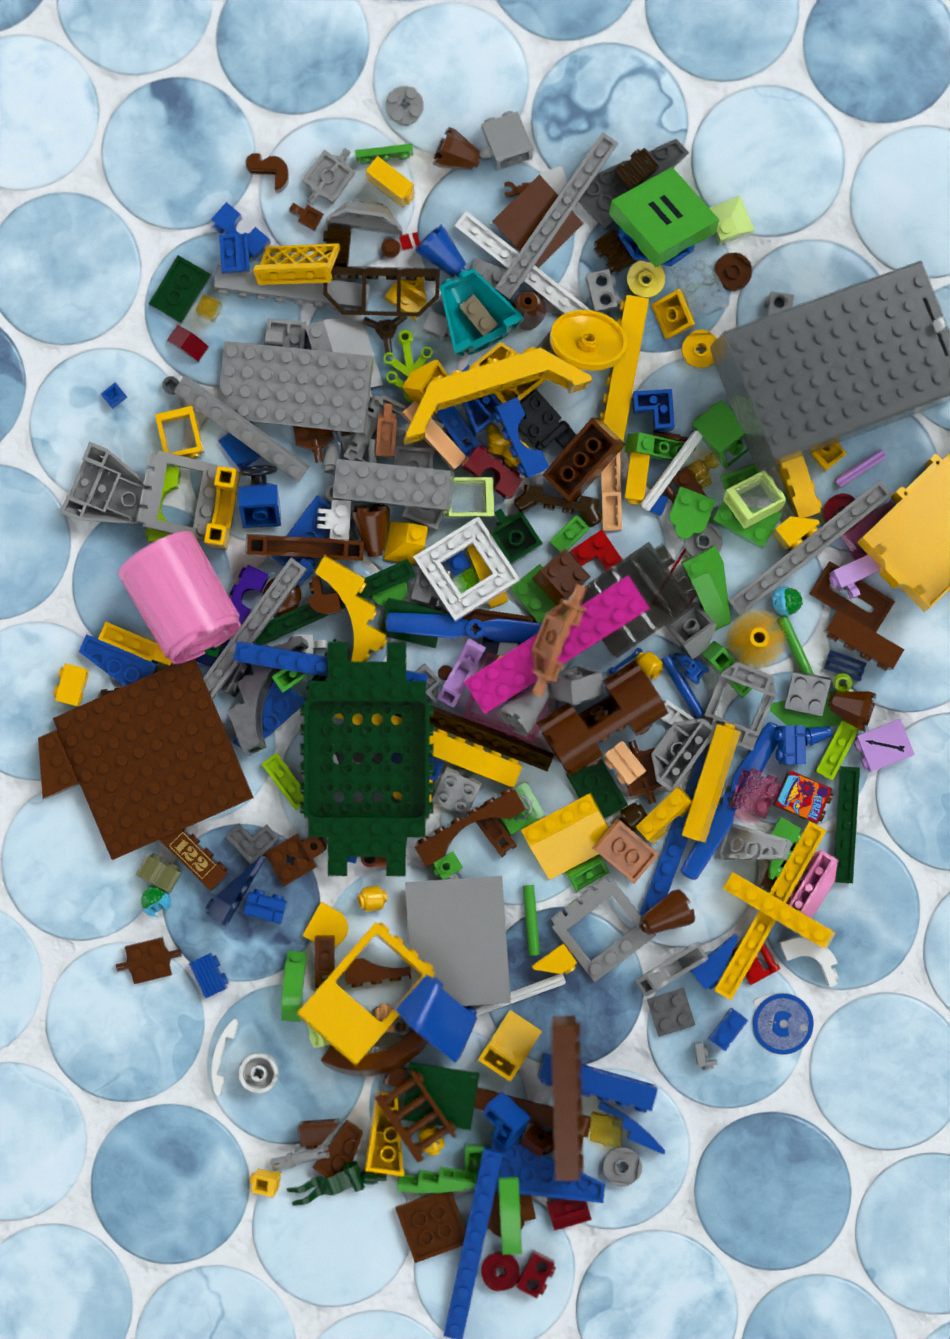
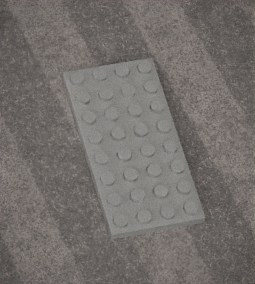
[218,341,374,434]

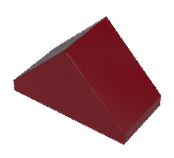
[167,325,209,362]

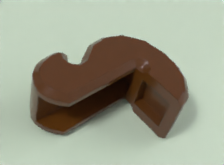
[245,153,289,193]

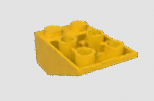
[478,1010,542,1082]

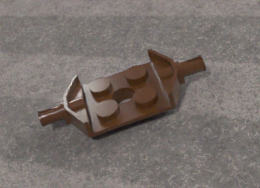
[293,426,334,463]

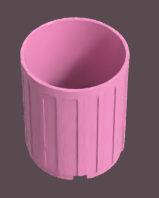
[118,531,241,664]

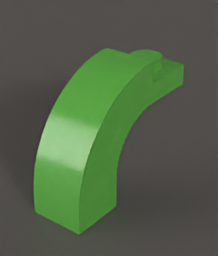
[281,950,307,1022]

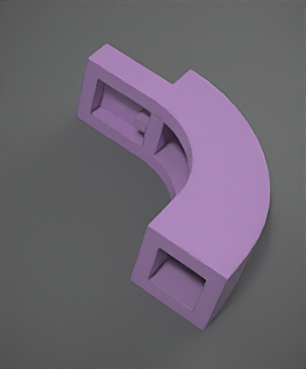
[437,639,486,708]

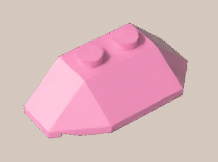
[786,850,838,917]

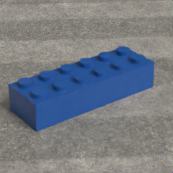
[537,1053,658,1113]

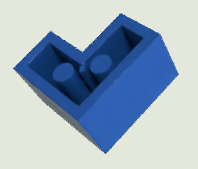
[632,389,675,431]
[482,1092,531,1151]

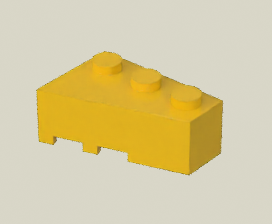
[777,455,822,518]

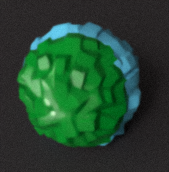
[772,586,803,616]
[141,886,171,918]

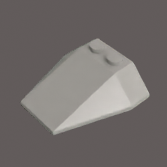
[60,441,149,525]

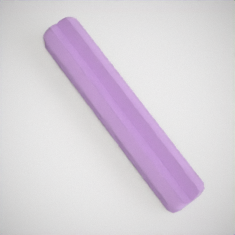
[835,449,886,488]

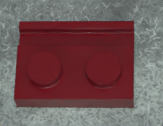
[546,1198,592,1231]

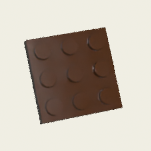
[395,1192,466,1263]

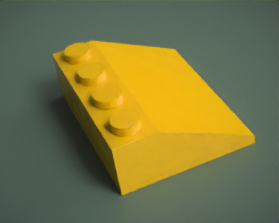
[521,793,609,880]

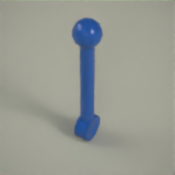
[609,648,643,674]

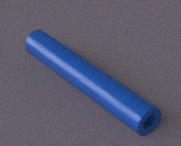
[661,654,705,719]

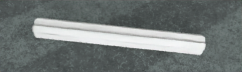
[641,430,702,511]
[473,974,566,1016]

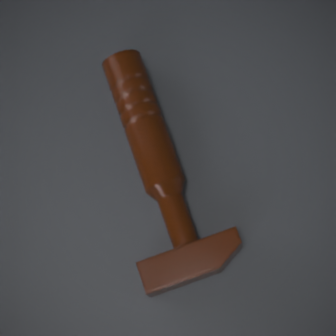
[653,430,696,450]

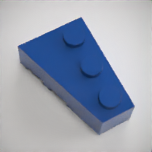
[461,365,501,437]

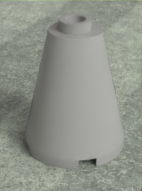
[498,684,550,737]

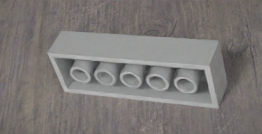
[332,459,455,511]

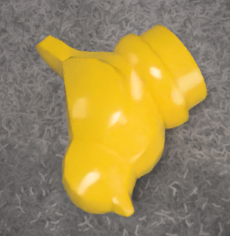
[486,424,509,456]

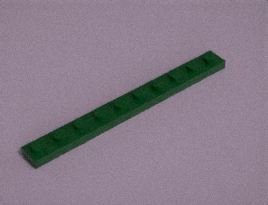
[232,559,416,645]

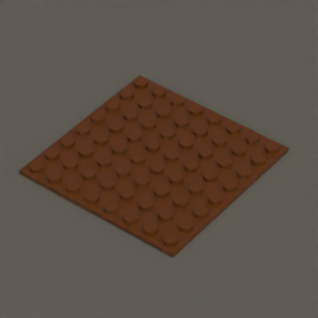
[52,659,254,860]

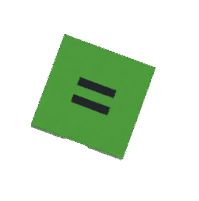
[609,167,719,268]

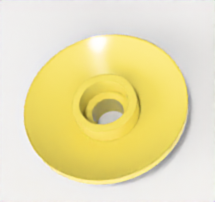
[627,261,665,298]

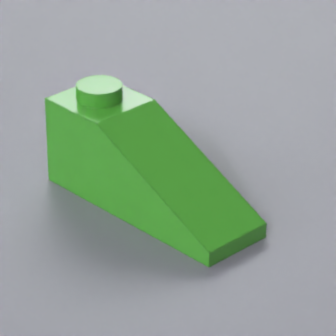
[701,641,752,698]

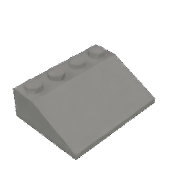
[305,315,383,390]

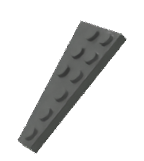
[579,139,689,230]

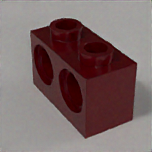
[516,1250,556,1298]

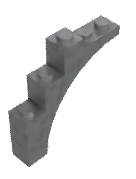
[228,636,309,756]

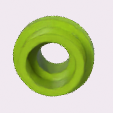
[833,673,852,692]

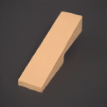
[601,452,622,531]

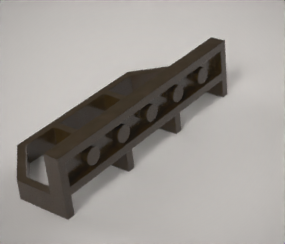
[323,266,440,317]

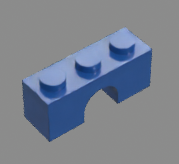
[211,202,271,260]

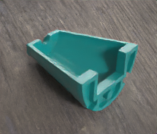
[440,268,524,357]

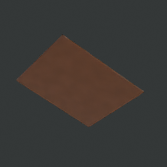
[493,174,584,268]

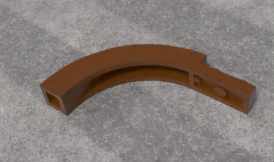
[321,1029,429,1076]

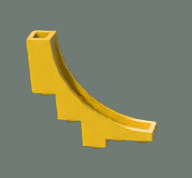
[315,554,387,662]

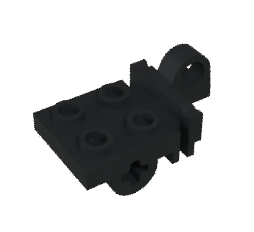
[518,389,576,450]

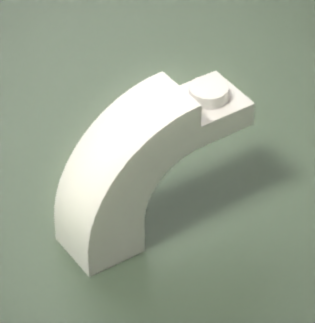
[779,937,839,987]

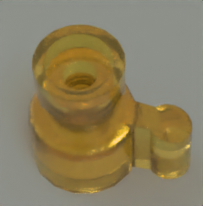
[688,453,719,489]

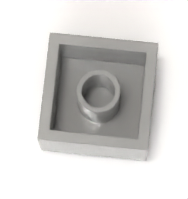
[548,666,603,705]

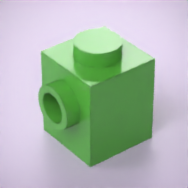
[432,851,463,880]

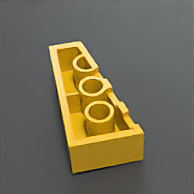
[364,1090,404,1176]

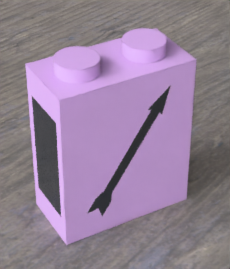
[854,719,915,772]

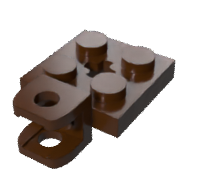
[264,833,327,887]

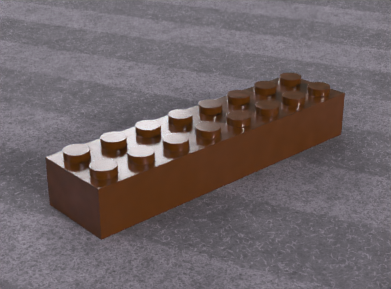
[551,1016,584,1181]

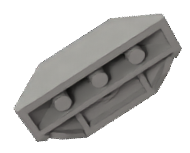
[326,199,403,235]
[651,718,716,792]

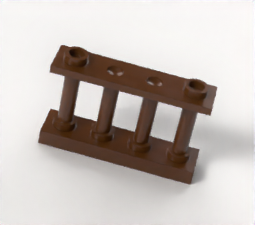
[373,1069,457,1163]

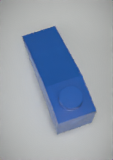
[690,934,739,990]

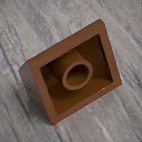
[298,1118,340,1150]

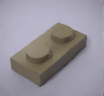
[458,294,498,337]

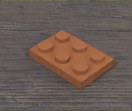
[593,818,659,884]

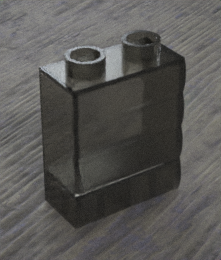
[580,542,697,659]

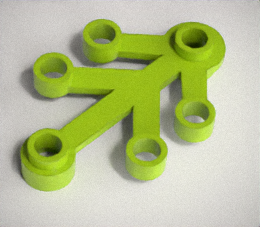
[383,330,433,403]

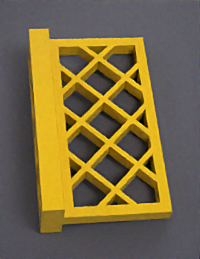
[253,244,340,285]

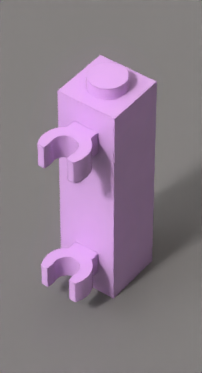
[829,555,880,599]

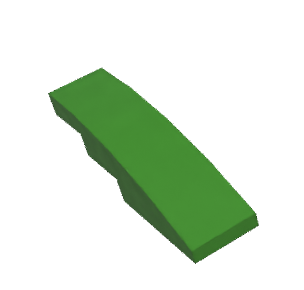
[397,1166,478,1193]
[499,1177,522,1255]

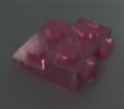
[730,768,782,819]

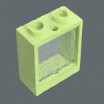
[723,470,786,529]
[442,477,494,518]

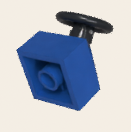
[239,465,281,529]

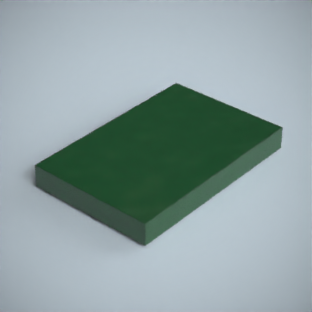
[149,255,211,324]
[381,597,444,648]
[565,759,628,819]

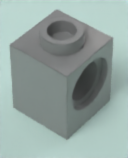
[423,310,450,340]

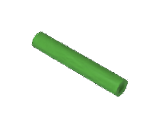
[777,615,814,674]
[523,885,540,956]

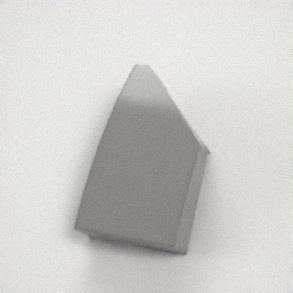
[415,663,439,703]

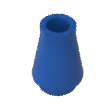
[805,726,832,746]

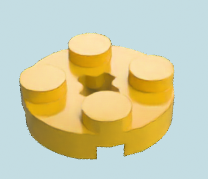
[682,330,717,369]

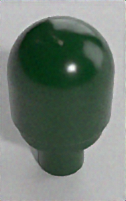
[360,1169,387,1185]

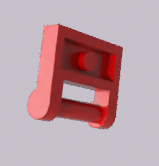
[732,943,781,985]

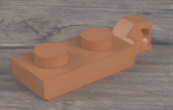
[376,403,397,458]

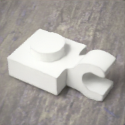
[293,635,327,654]

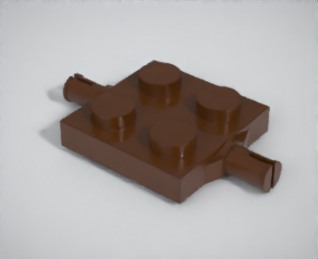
[625,740,662,804]
[116,937,182,984]

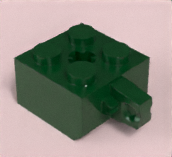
[489,508,543,565]

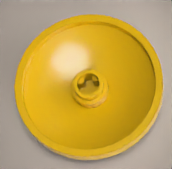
[550,310,627,371]

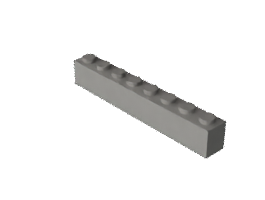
[214,264,370,311]

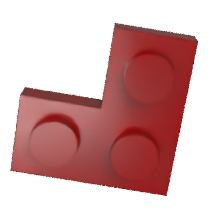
[570,530,623,572]

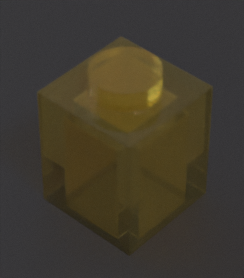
[195,294,223,323]

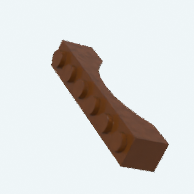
[245,534,364,561]
[415,787,528,867]
[345,958,411,988]

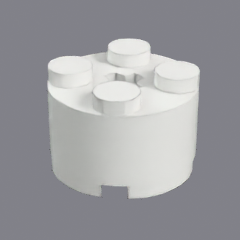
[239,1052,279,1093]

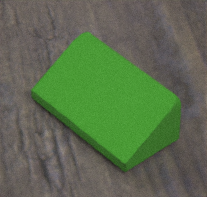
[565,854,610,892]

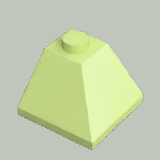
[709,196,754,245]

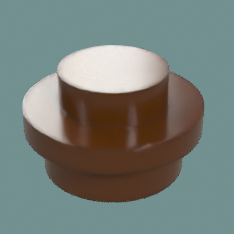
[381,238,400,258]

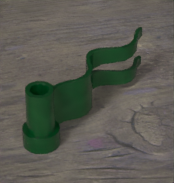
[287,1161,365,1206]

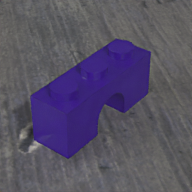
[230,564,270,625]

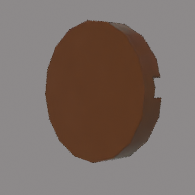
[714,252,752,291]

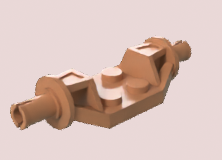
[531,583,587,697]

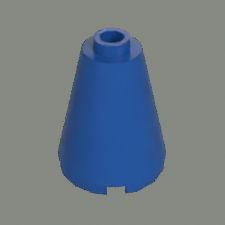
[414,224,466,277]

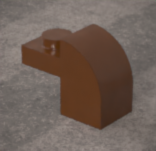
[307,576,342,615]

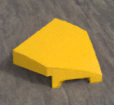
[384,277,427,321]

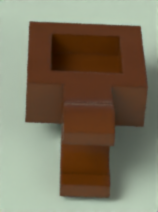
[504,181,537,198]
[289,203,324,232]

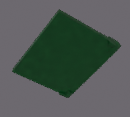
[402,1062,480,1130]

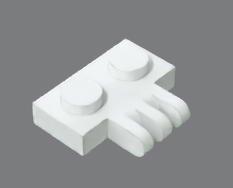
[317,500,351,540]

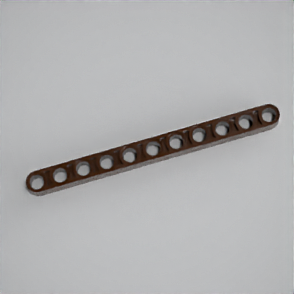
[383,1067,593,1137]

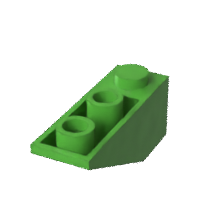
[625,432,685,461]
[768,817,802,880]

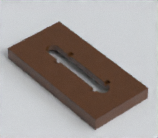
[809,561,895,632]

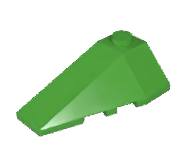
[680,545,731,631]

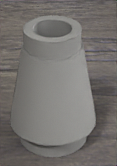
[322,444,339,474]

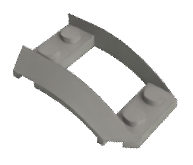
[703,662,776,751]

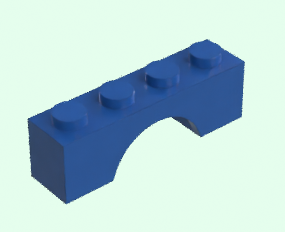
[493,397,549,478]

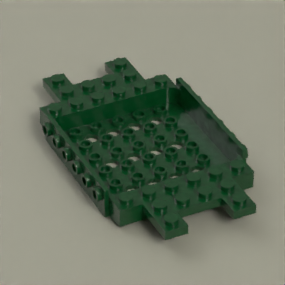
[300,642,434,876]

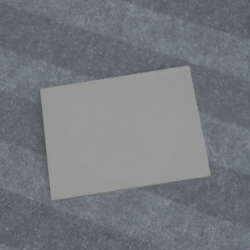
[405,876,511,1006]

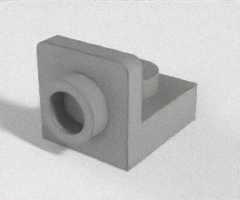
[694,1042,718,1070]

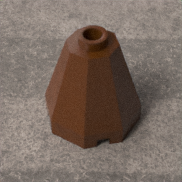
[432,127,481,170]
[828,691,877,732]

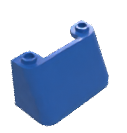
[395,975,478,1063]

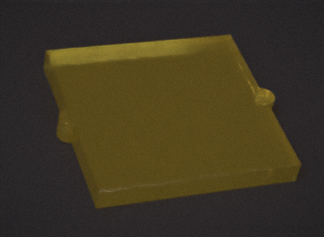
[590,1111,623,1149]

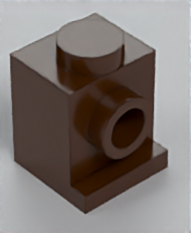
[520,1121,553,1157]

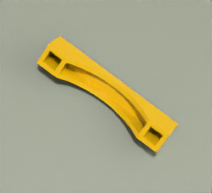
[723,872,836,950]

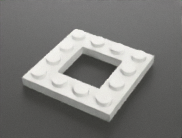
[413,516,520,622]

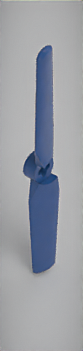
[386,613,542,643]
[681,722,778,880]

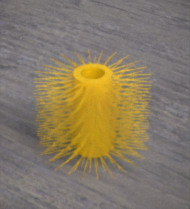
[725,609,788,668]

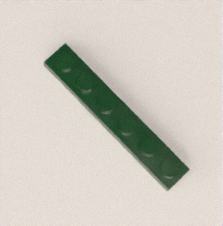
[834,766,860,884]

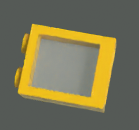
[155,406,204,459]

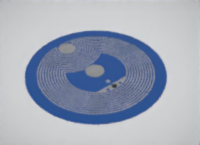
[753,993,814,1055]

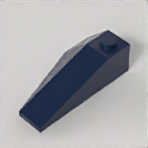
[206,855,266,926]

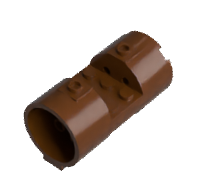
[536,660,669,776]

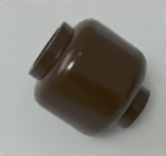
[619,803,647,831]

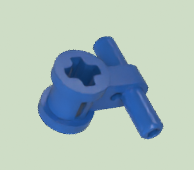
[673,653,709,685]

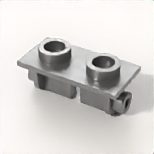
[220,662,251,697]

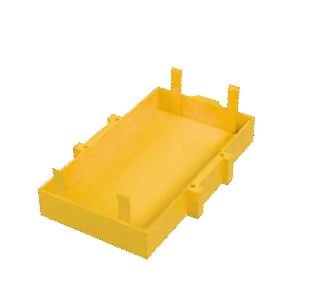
[857,453,950,612]

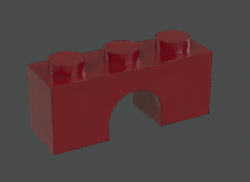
[460,446,523,499]

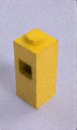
[624,452,650,505]

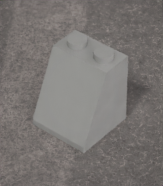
[481,111,533,171]

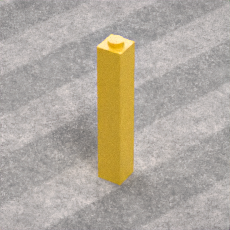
[682,723,741,842]

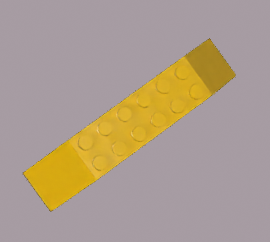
[403,347,592,445]

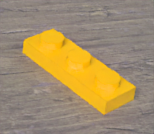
[98,621,157,662]

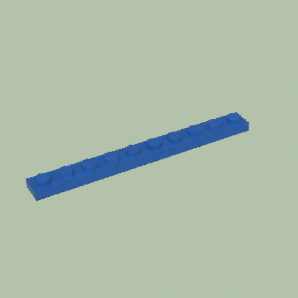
[233,641,428,684]
[634,748,709,928]
[443,1148,503,1339]

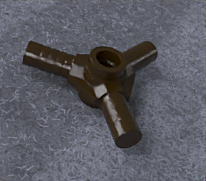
[363,316,407,354]

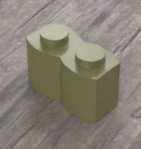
[136,853,182,893]

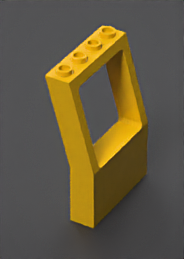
[297,922,435,1066]

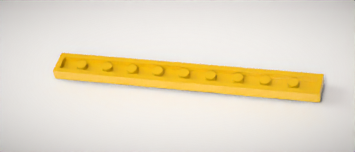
[714,821,827,1000]

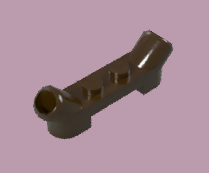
[514,485,603,527]

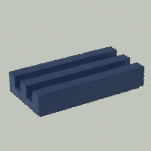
[824,650,867,681]

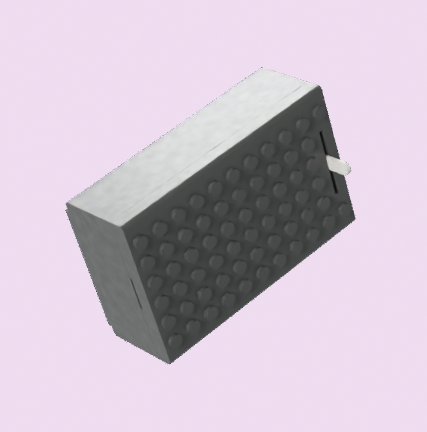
[710,261,950,472]

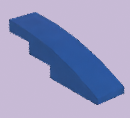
[597,1100,665,1155]

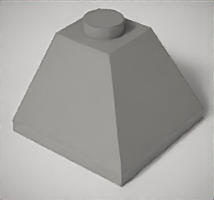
[666,603,716,660]

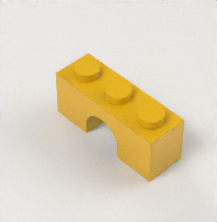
[636,787,693,843]

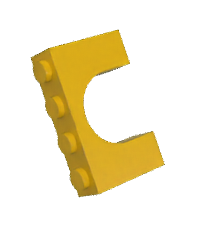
[204,466,240,550]

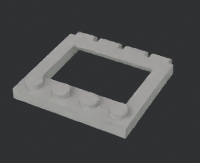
[343,394,444,462]
[137,451,219,541]
[550,876,656,982]

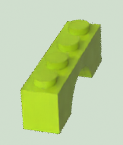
[145,466,181,543]

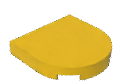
[302,901,348,946]

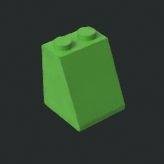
[691,400,749,469]

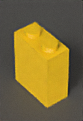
[366,156,415,208]

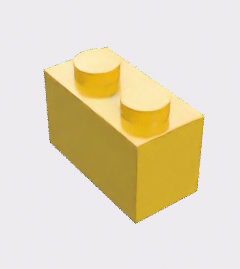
[53,663,90,707]

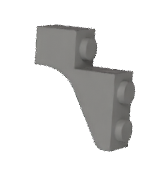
[635,942,708,997]

